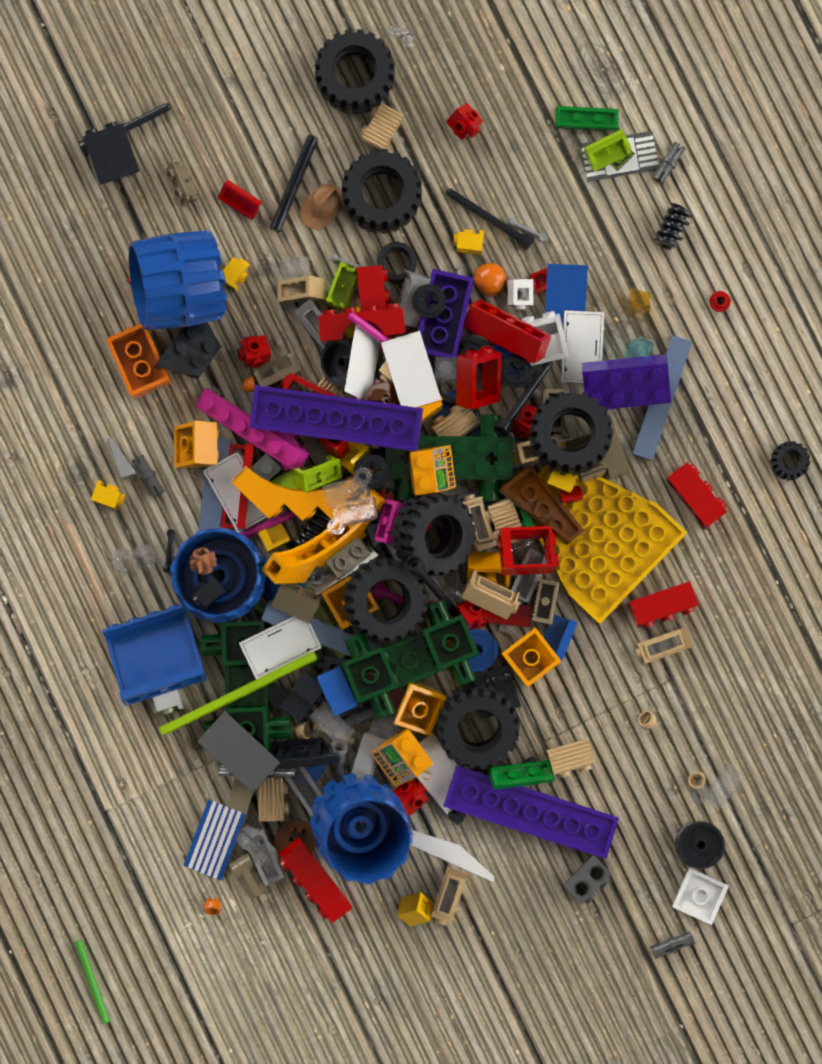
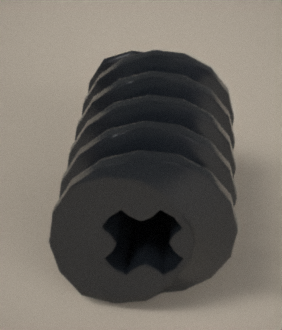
[653,203,693,250]
[291,510,335,547]

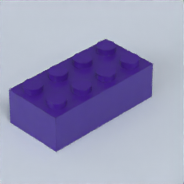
[419,269,474,364]
[582,354,671,409]

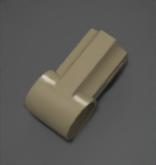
[229,853,267,899]

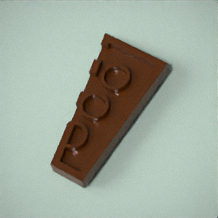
[498,465,585,545]

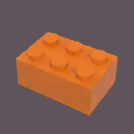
[106,323,172,400]

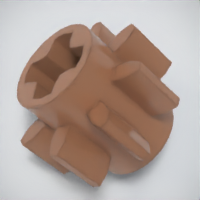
[189,548,217,575]

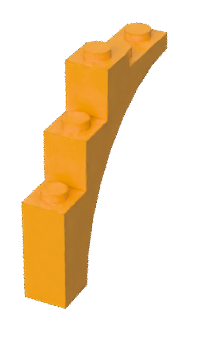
[231,466,374,522]
[262,488,385,584]

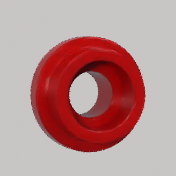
[709,291,731,312]

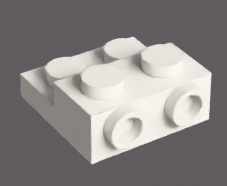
[521,311,569,366]

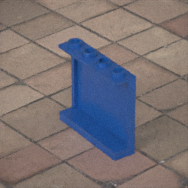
[102,604,207,707]

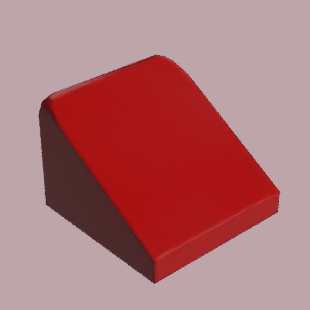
[530,267,548,295]
[559,486,583,504]

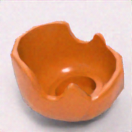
[474,262,506,297]

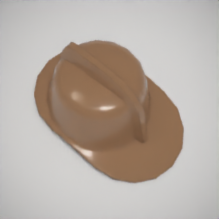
[300,184,344,229]

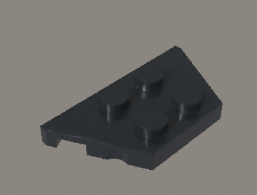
[154,322,221,379]
[269,737,340,770]

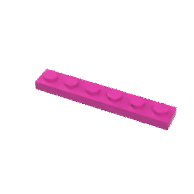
[195,388,309,470]

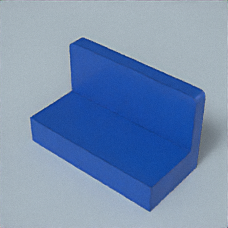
[543,614,578,663]
[316,666,358,716]

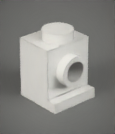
[506,279,533,309]
[150,689,184,715]

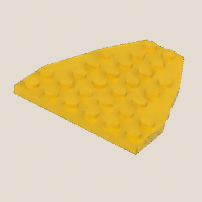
[532,465,688,625]

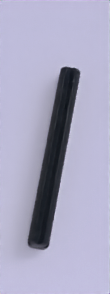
[270,134,318,232]

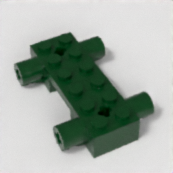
[383,414,513,501]
[342,600,479,721]
[201,621,291,750]

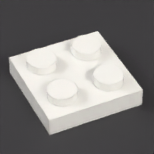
[671,868,729,925]

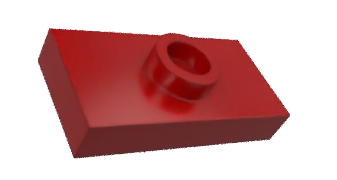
[217,179,262,220]
[487,605,532,627]

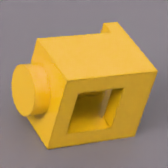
[453,229,484,255]
[223,257,250,293]
[91,480,126,510]

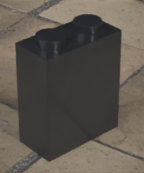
[81,121,140,186]

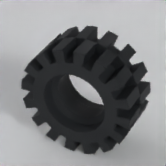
[770,441,811,481]

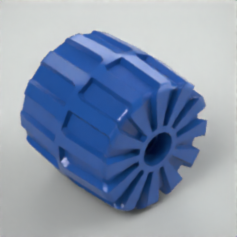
[128,230,227,330]
[170,528,266,623]
[310,773,413,885]

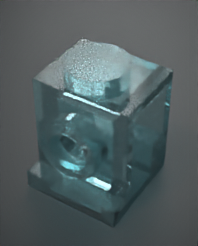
[625,336,655,358]

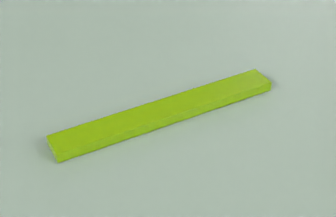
[159,651,318,735]

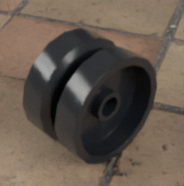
[320,338,353,386]
[675,821,725,869]

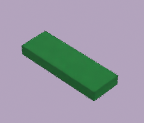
[555,106,619,131]
[488,760,555,790]

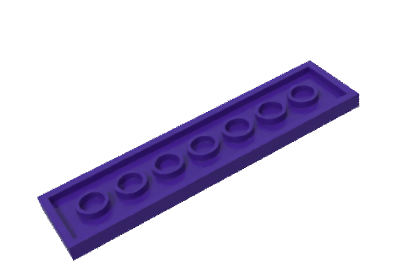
[249,385,424,451]
[443,765,619,859]

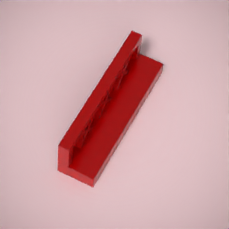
[221,444,255,530]

